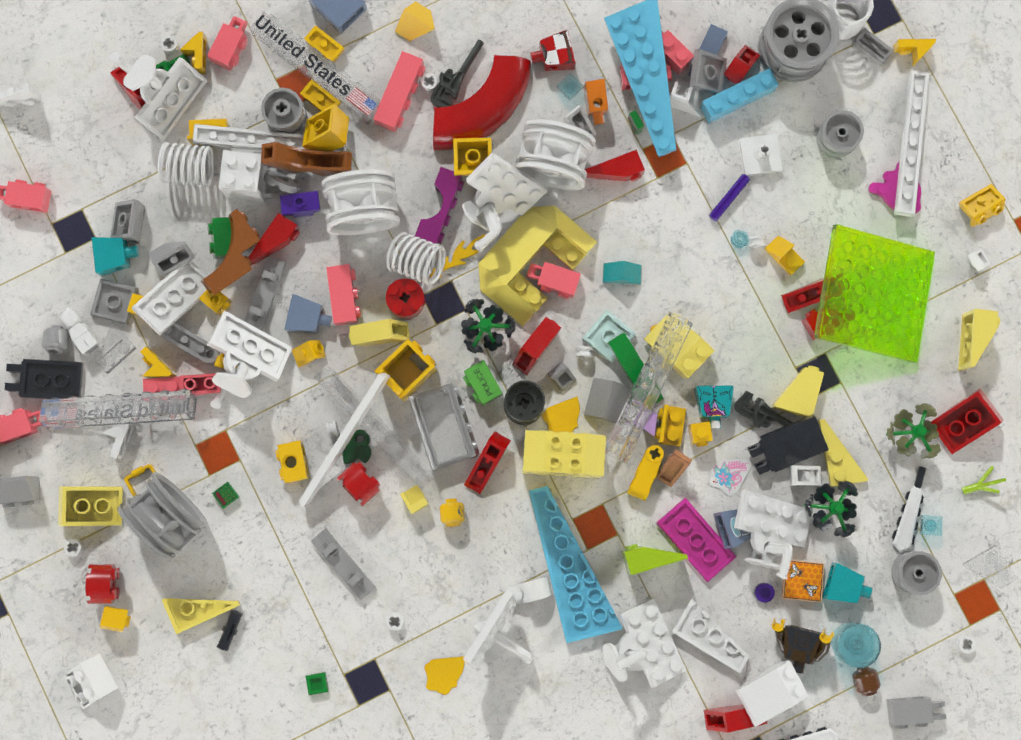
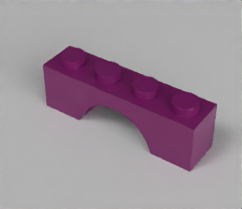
[414,167,465,248]

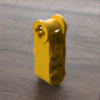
[627,445,664,501]

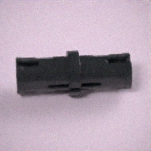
[217,610,243,651]

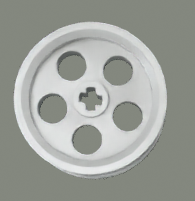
[514,119,596,191]
[322,169,400,235]

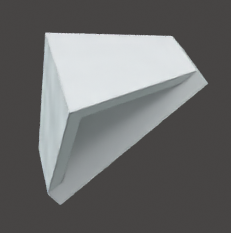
[670,78,702,118]

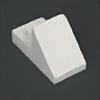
[102,421,135,459]
[790,465,821,486]

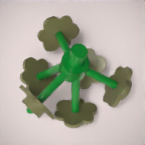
[886,403,941,459]

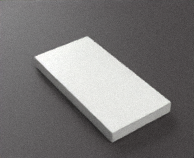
[132,260,207,336]

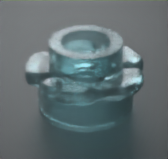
[730,230,749,248]

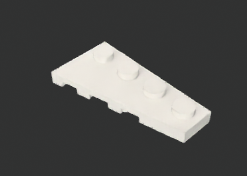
[671,598,750,673]

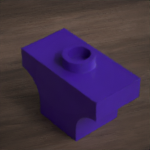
[280,191,321,218]

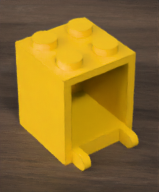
[374,339,437,402]

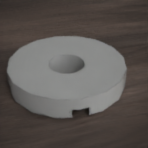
[263,170,301,194]

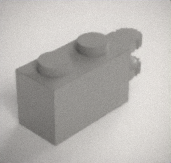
[886,696,947,729]

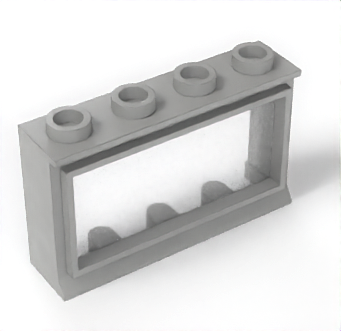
[408,382,479,471]

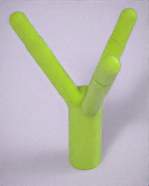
[961,466,1006,495]

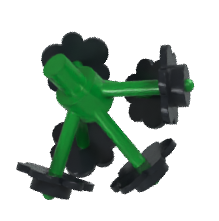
[461,298,516,354]
[804,481,858,537]

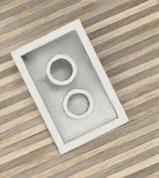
[736,660,808,727]

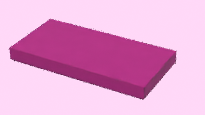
[656,498,737,582]

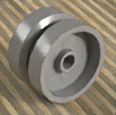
[261,88,307,134]
[817,110,864,158]
[891,551,942,595]

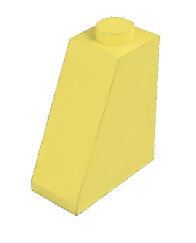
[349,319,410,346]
[771,366,824,417]

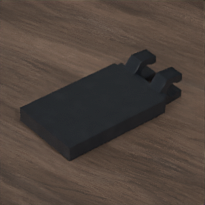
[4,359,84,401]
[747,414,829,475]

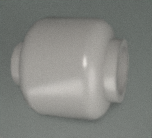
[42,325,69,355]

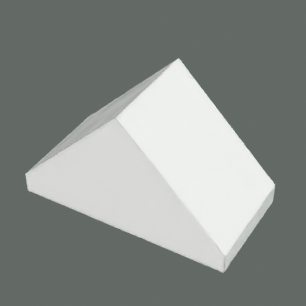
[564,105,597,136]

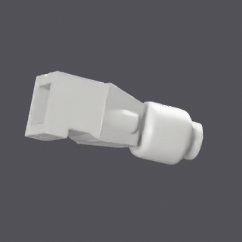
[59,307,103,356]

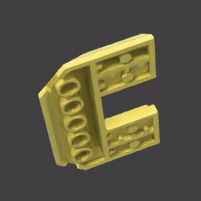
[478,205,597,327]

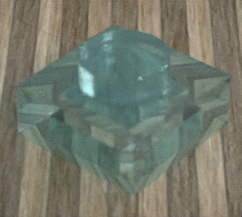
[557,73,583,101]
[920,515,943,536]

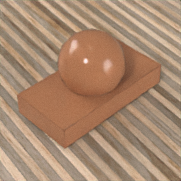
[656,449,692,487]

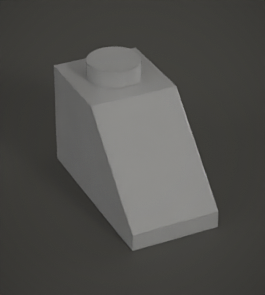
[149,241,196,277]

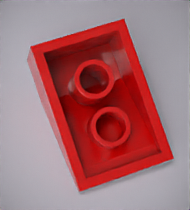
[931,388,1004,454]

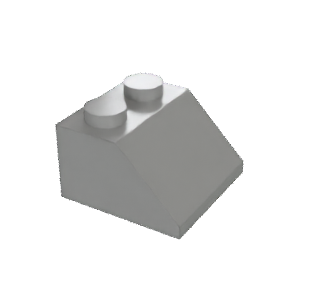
[0,476,41,508]

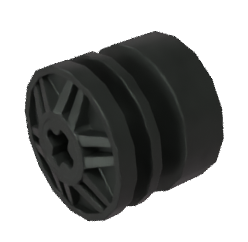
[504,380,545,425]

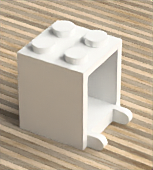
[218,150,278,202]

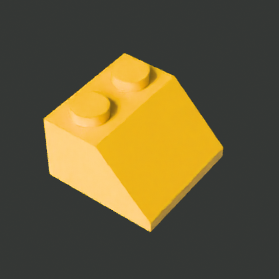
[302,104,349,152]
[453,138,492,176]

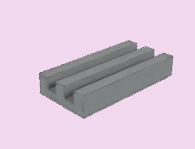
[852,28,894,66]

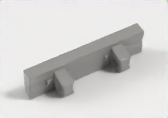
[244,256,287,331]
[311,528,376,600]

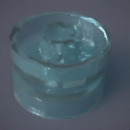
[832,622,881,668]

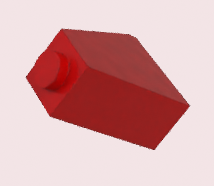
[512,317,561,375]
[703,704,768,733]

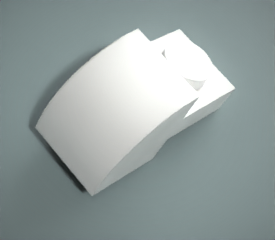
[507,576,553,605]

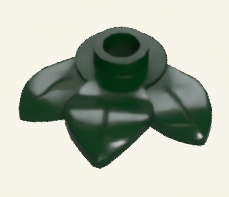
[334,430,372,464]

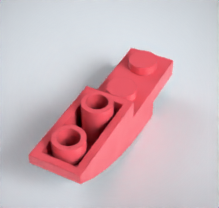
[143,373,221,399]

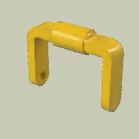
[124,464,157,497]

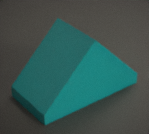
[603,261,641,284]

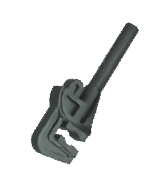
[431,39,484,107]
[734,391,793,428]

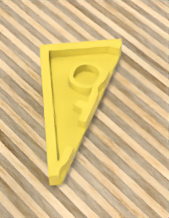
[818,419,868,487]
[162,598,240,634]

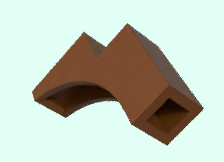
[261,142,352,176]
[201,209,260,297]

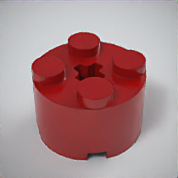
[386,278,425,320]
[336,462,380,507]
[85,564,120,604]

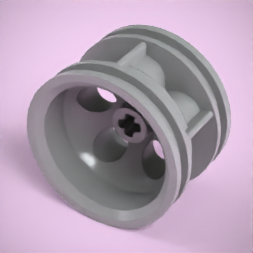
[758,0,839,82]
[117,472,208,560]

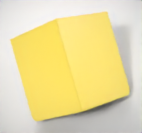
[400,485,429,514]

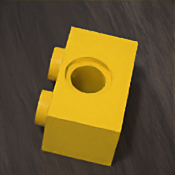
[275,440,310,484]

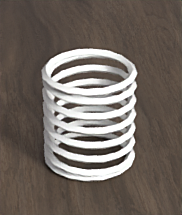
[827,0,874,40]
[158,142,214,187]
[386,232,446,285]

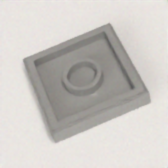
[689,49,727,95]
[90,279,138,325]

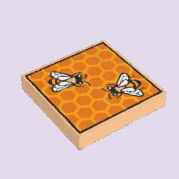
[781,560,825,603]

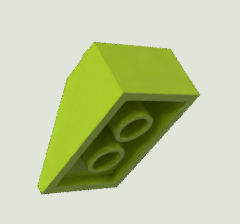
[621,543,688,575]

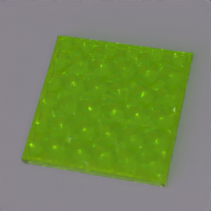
[814,224,935,363]

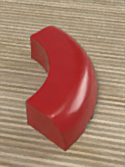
[433,55,531,150]

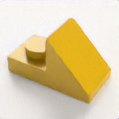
[180,32,207,74]
[893,39,936,66]
[764,235,805,276]
[140,346,176,378]

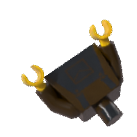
[772,618,834,674]

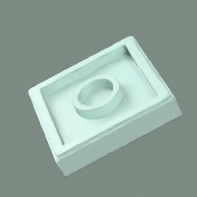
[582,310,636,363]

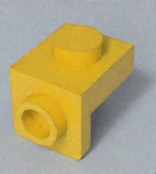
[291,340,326,367]

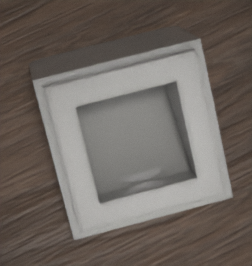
[548,362,576,391]

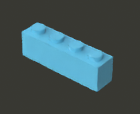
[700,68,779,124]

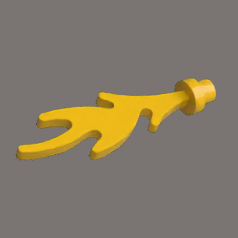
[429,234,486,279]

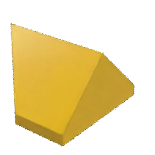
[395,1,435,42]

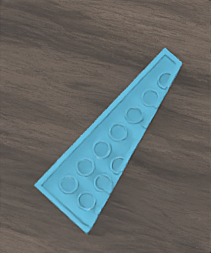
[604,0,676,157]
[529,486,622,643]

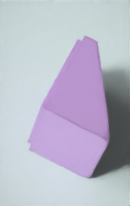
[642,411,657,436]

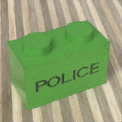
[463,360,503,406]

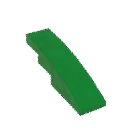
[608,332,664,409]

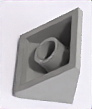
[110,199,145,243]
[584,378,631,425]

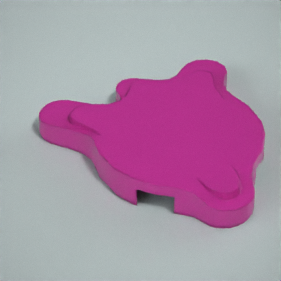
[868,161,921,214]

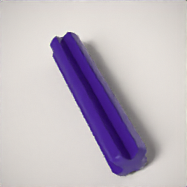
[709,174,750,221]

